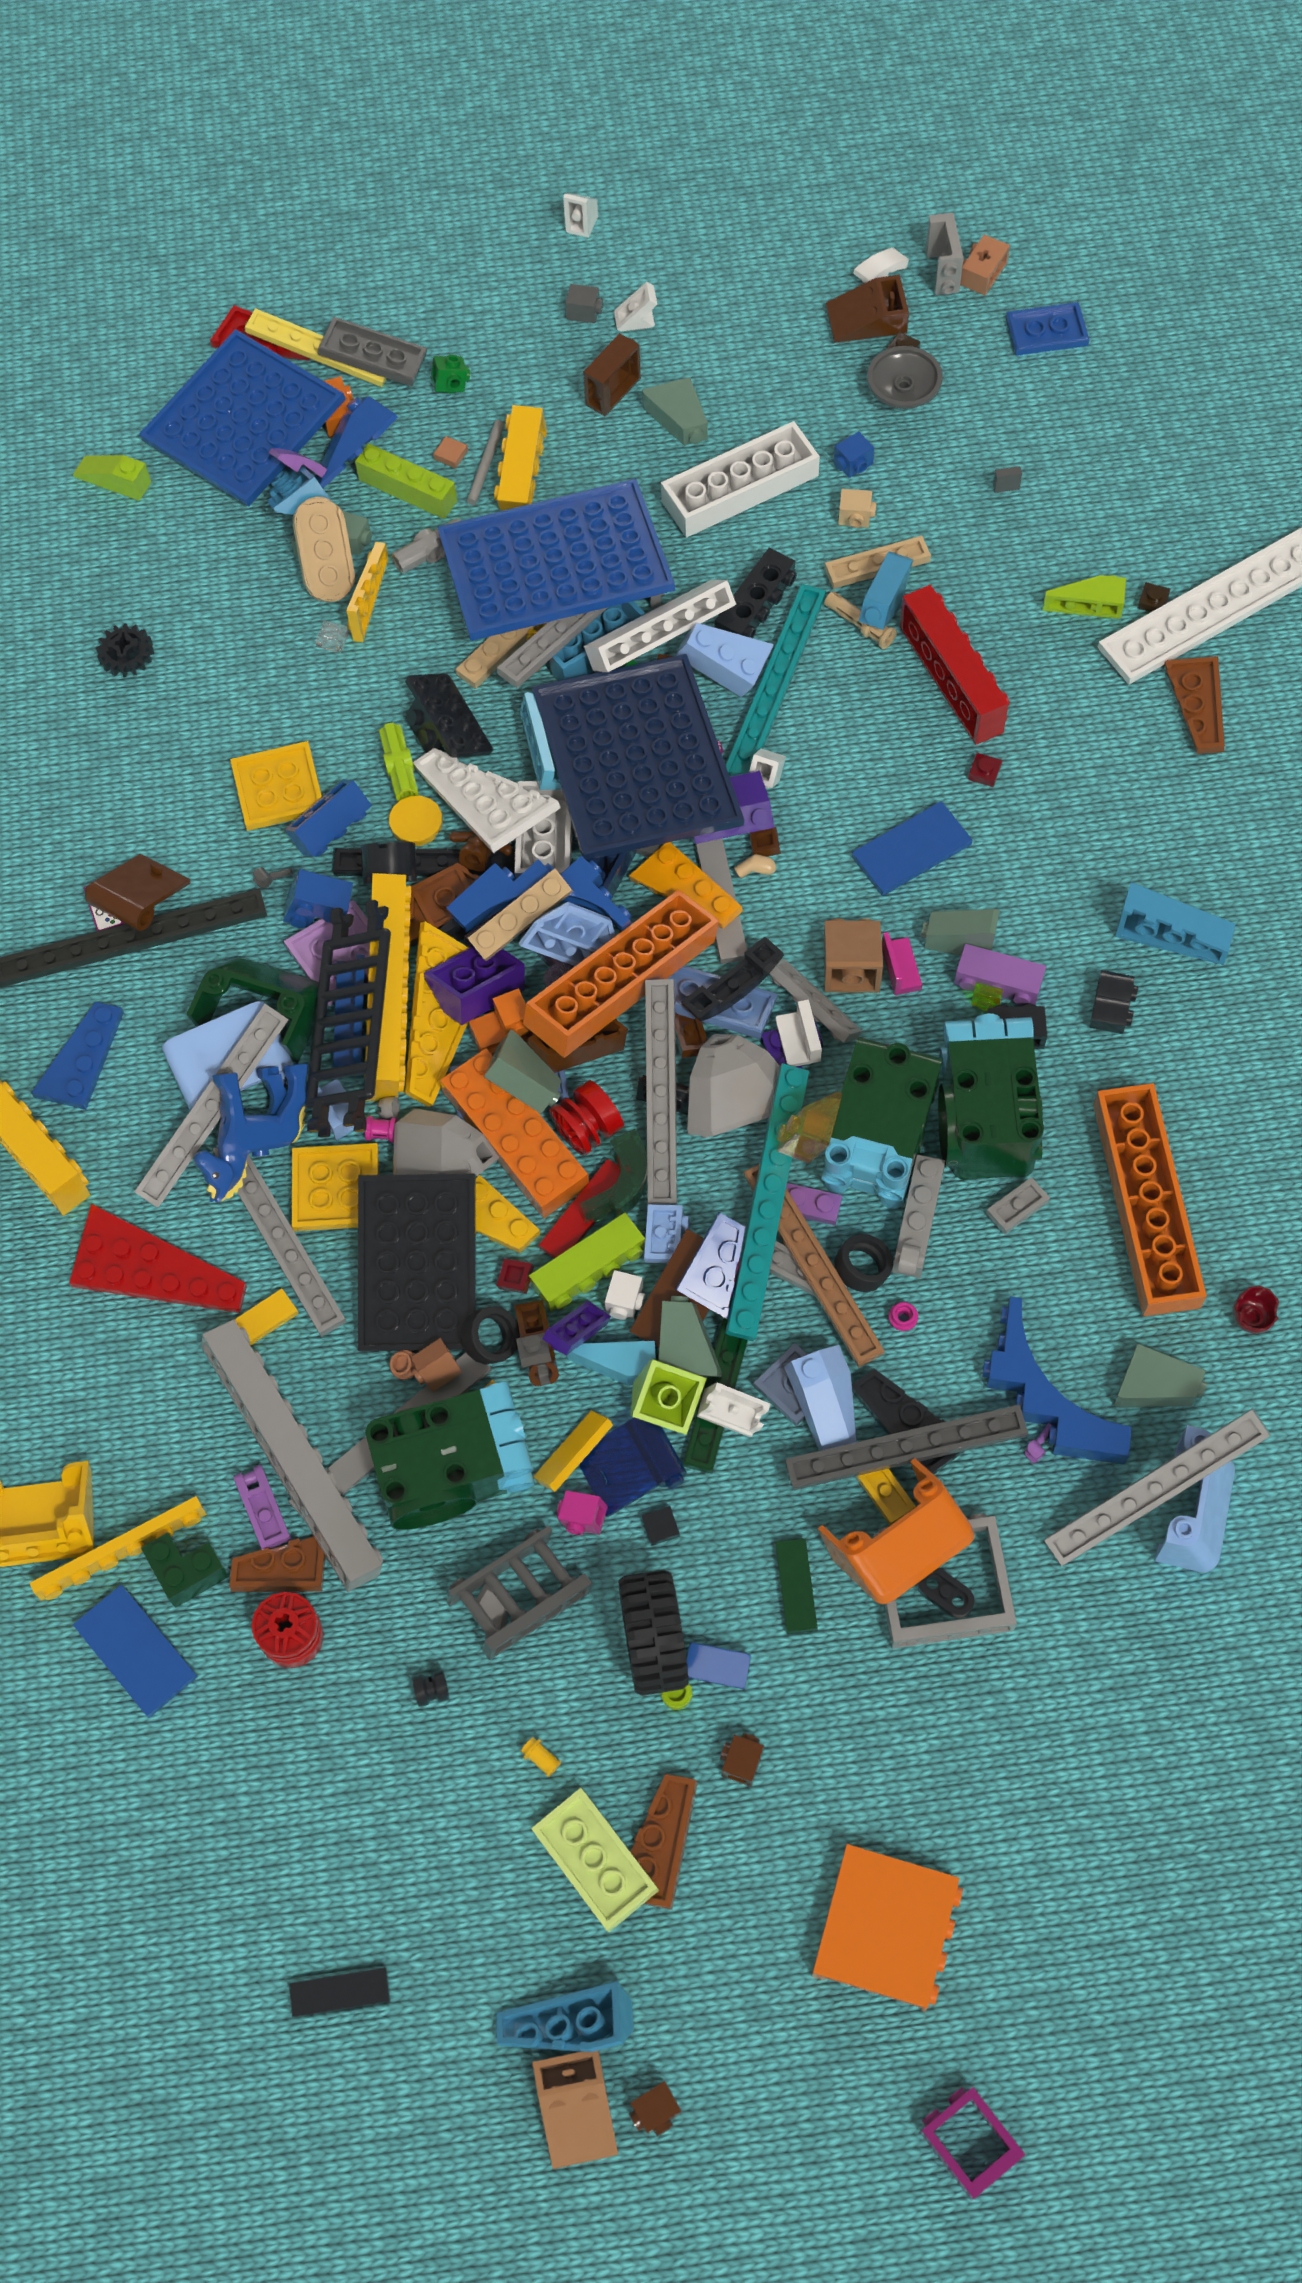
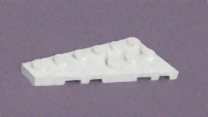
[413,748,561,853]

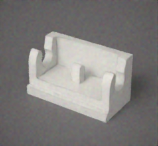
[697,1383,770,1437]

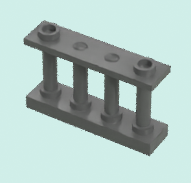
[447,1526,592,1661]

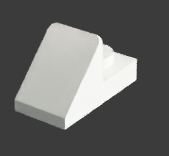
[614,282,657,331]

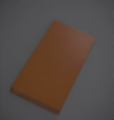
[629,1229,710,1348]

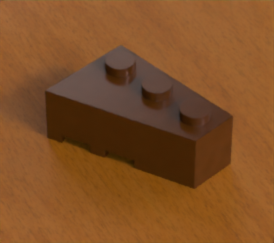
[527,1019,628,1073]

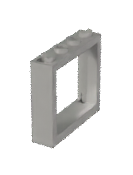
[873,1513,1017,1649]

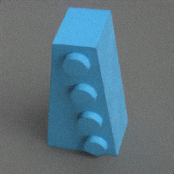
[550,601,646,681]

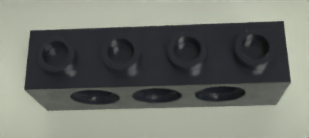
[714,547,797,638]

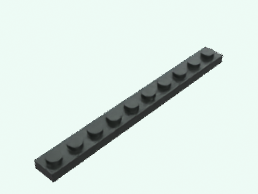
[0,888,267,988]

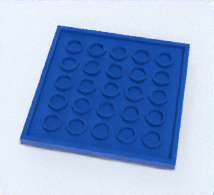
[139,329,346,507]

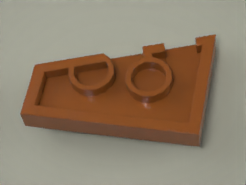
[229,1537,326,1592]

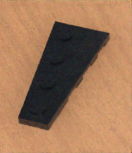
[852,1368,965,1474]

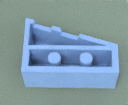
[675,623,774,697]

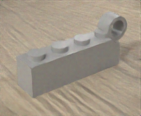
[892,1155,946,1279]

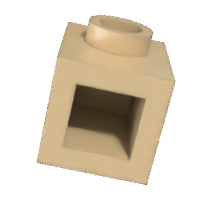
[838,489,876,528]

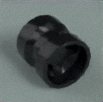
[412,1669,450,1707]

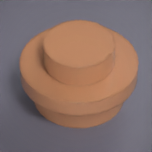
[390,1350,416,1380]

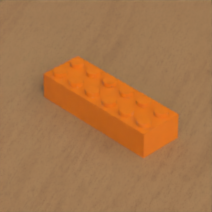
[440,1048,589,1219]

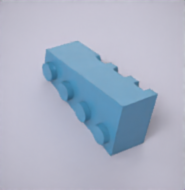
[1115,882,1236,965]

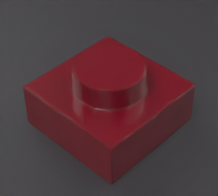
[968,753,1003,787]
[496,1258,534,1294]

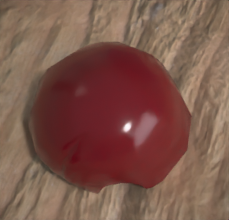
[1233,1285,1279,1334]

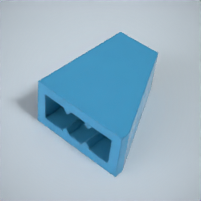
[859,551,913,630]

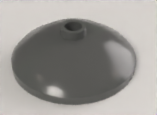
[867,346,943,409]

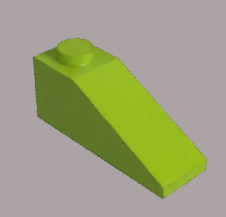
[73,455,151,501]
[1043,575,1126,619]

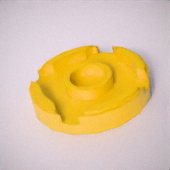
[389,796,443,846]

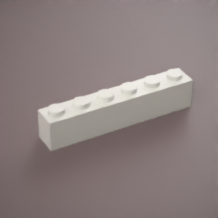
[584,579,736,672]

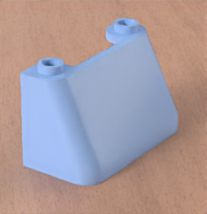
[162,1001,294,1111]
[1155,1425,1235,1572]

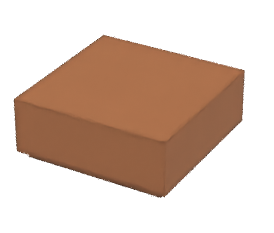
[433,436,468,469]

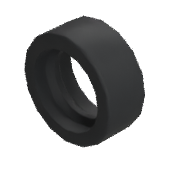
[834,1234,893,1292]
[461,1306,520,1365]

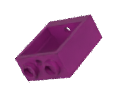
[919,2087,1025,2200]

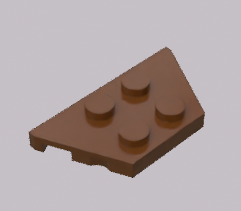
[409,863,480,946]

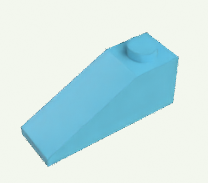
[567,1341,656,1385]

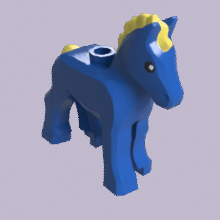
[194,1063,308,1202]

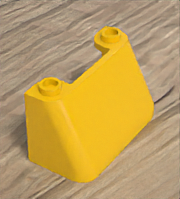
[0,1461,94,1567]

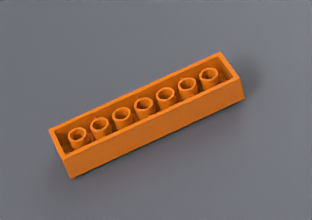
[523,889,719,1058]
[1093,1083,1207,1317]

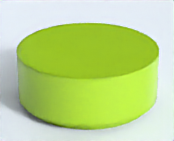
[661,1684,692,1710]

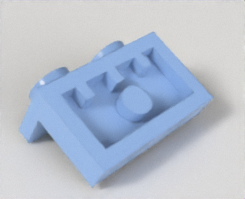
[644,1204,689,1263]

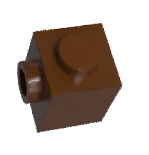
[720,1733,764,1787]
[628,2081,682,2137]

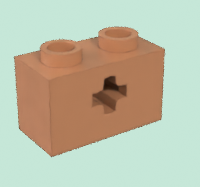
[960,235,1010,296]

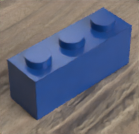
[284,779,372,857]

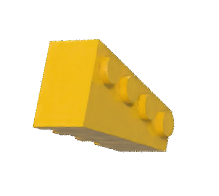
[494,405,548,511]

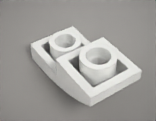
[853,248,909,283]

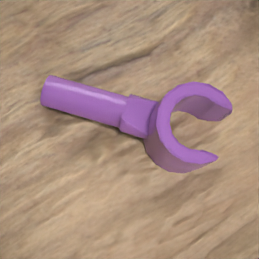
[1024,1423,1053,1463]

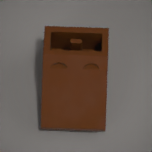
[826,275,909,343]

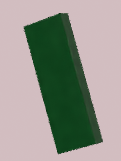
[775,1538,818,1634]

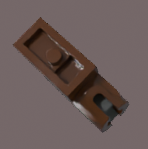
[514,1299,559,1386]

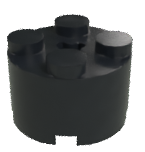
[361,842,417,884]

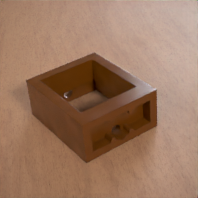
[583,333,641,417]

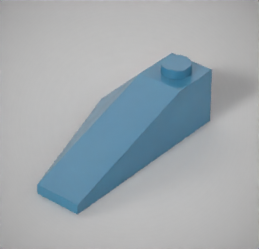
[268,466,332,515]
[496,1981,634,2052]

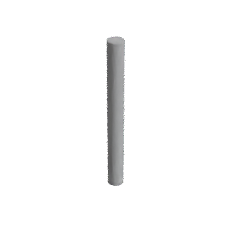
[467,420,504,505]

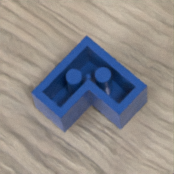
[283,869,353,928]

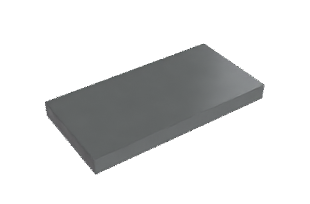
[318,317,427,386]

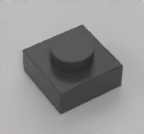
[516,1333,551,1367]

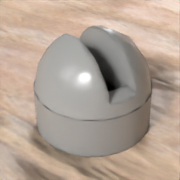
[377,1097,400,1119]

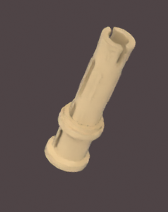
[824,591,897,649]

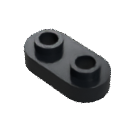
[917,1568,975,1618]

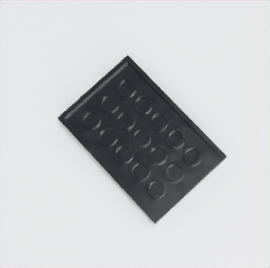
[358,1173,476,1352]

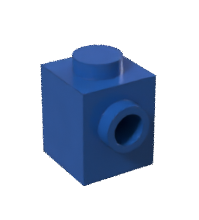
[833,431,874,478]

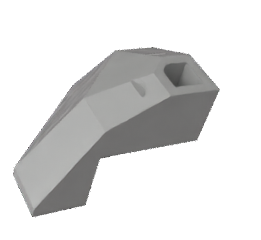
[687,1034,780,1138]
[393,1109,500,1176]

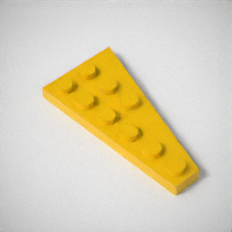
[405,921,469,1107]

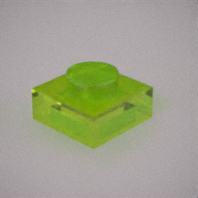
[971,983,1003,1011]

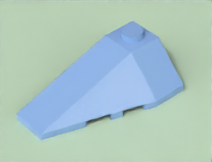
[784,1345,857,1451]

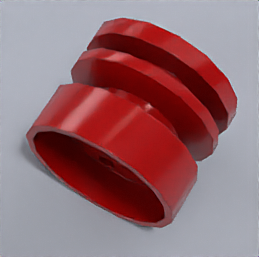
[549,1080,624,1156]
[251,1592,324,1668]

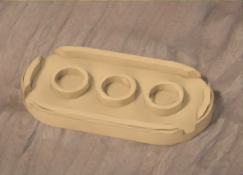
[293,497,355,602]

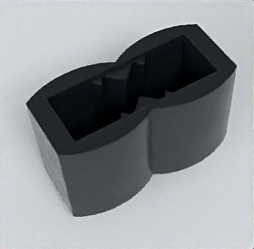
[1090,970,1138,1034]

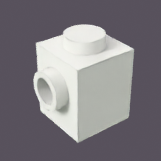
[749,749,786,788]
[605,1270,645,1320]

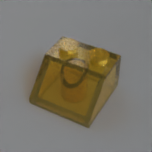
[776,1092,843,1163]

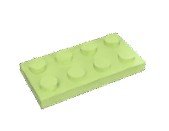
[531,1788,659,1932]

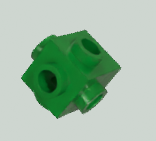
[431,355,470,393]

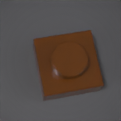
[750,827,781,857]

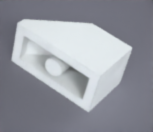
[563,193,598,238]

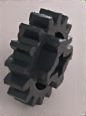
[96,623,154,678]

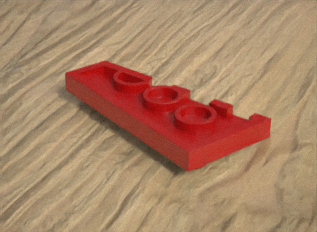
[210,305,310,361]

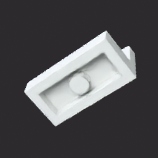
[776,1000,822,1067]

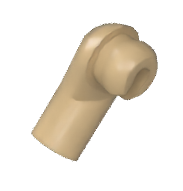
[734,854,776,879]

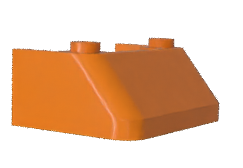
[818,1458,974,1604]

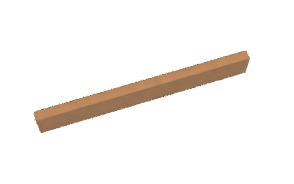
[744,1164,885,1368]

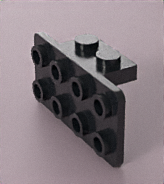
[405,673,493,758]

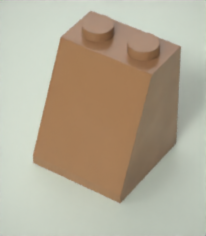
[824,918,883,993]

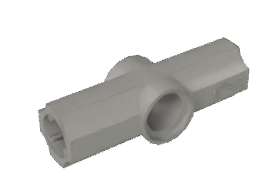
[391,518,461,574]

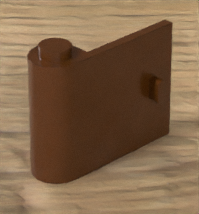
[85,854,191,931]

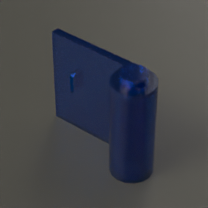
[579,1417,687,1518]

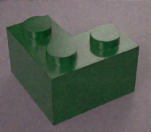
[141,1532,229,1608]

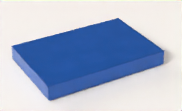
[1006,302,1089,356]

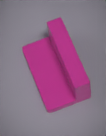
[882,932,922,995]

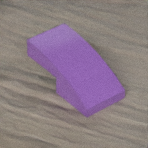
[269,448,328,478]

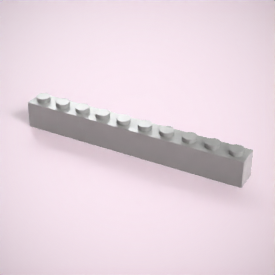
[201,1320,383,1593]

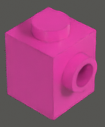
[557,1490,608,1536]

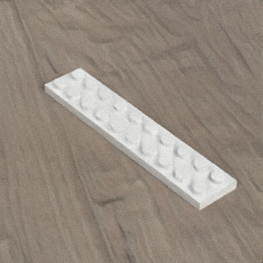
[1098,527,1302,684]

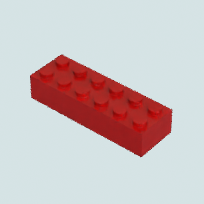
[900,584,1010,745]

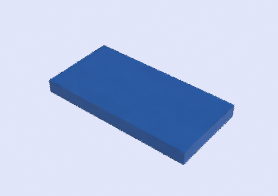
[852,801,973,896]
[73,1584,198,1718]

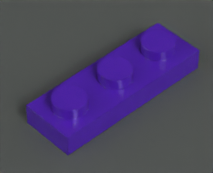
[542,1300,611,1356]

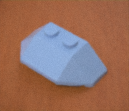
[519,902,615,966]

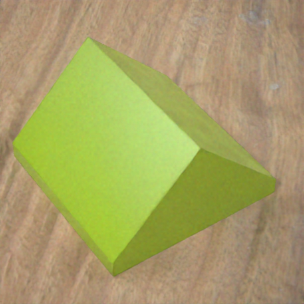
[630,1359,707,1435]

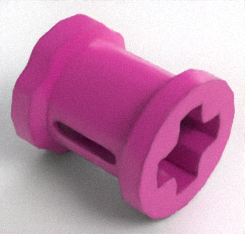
[365,1116,398,1143]

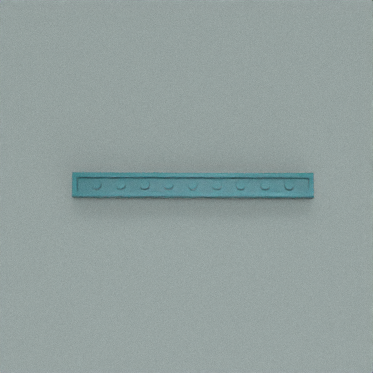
[726,584,826,776]
[725,1063,809,1341]

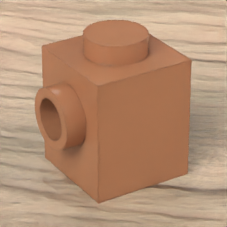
[411,1338,463,1392]

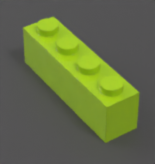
[355,443,457,519]
[529,1213,645,1312]

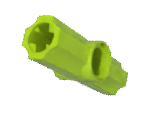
[379,723,419,801]

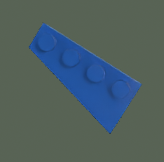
[31,1002,124,1110]

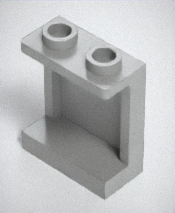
[926,213,963,295]

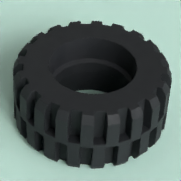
[618,1569,689,1696]

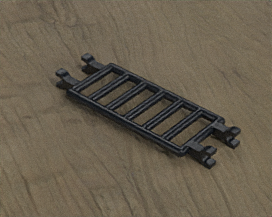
[305,900,391,1138]

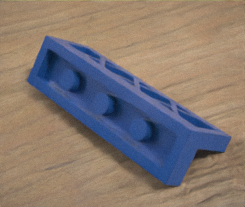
[333,955,365,1067]

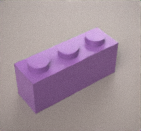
[954,944,1046,1006]

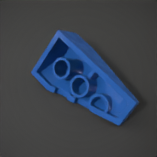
[315,396,398,488]

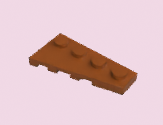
[631,1774,698,1910]

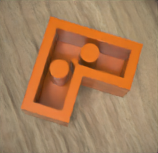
[469,988,534,1056]

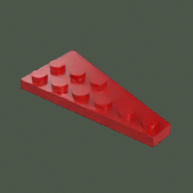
[69,1204,247,1313]

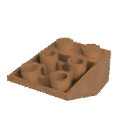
[532,2050,618,2169]

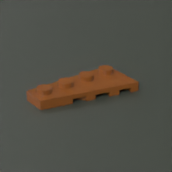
[1164,656,1225,754]

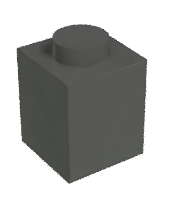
[565,284,603,324]

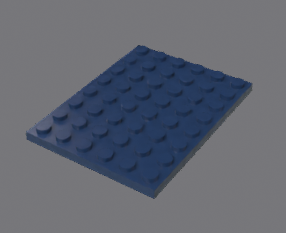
[532,654,744,860]

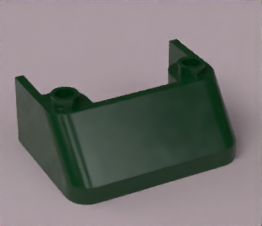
[186,958,319,1063]

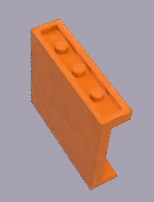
[812,1844,963,2012]

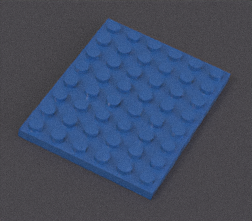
[438,478,675,641]

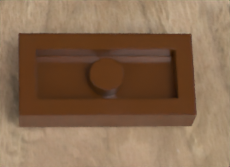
[675,1012,708,1058]

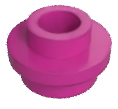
[889,1302,918,1331]

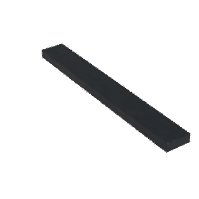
[333,848,515,877]

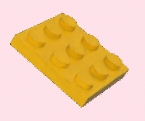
[230,741,322,831]
[292,1143,379,1231]

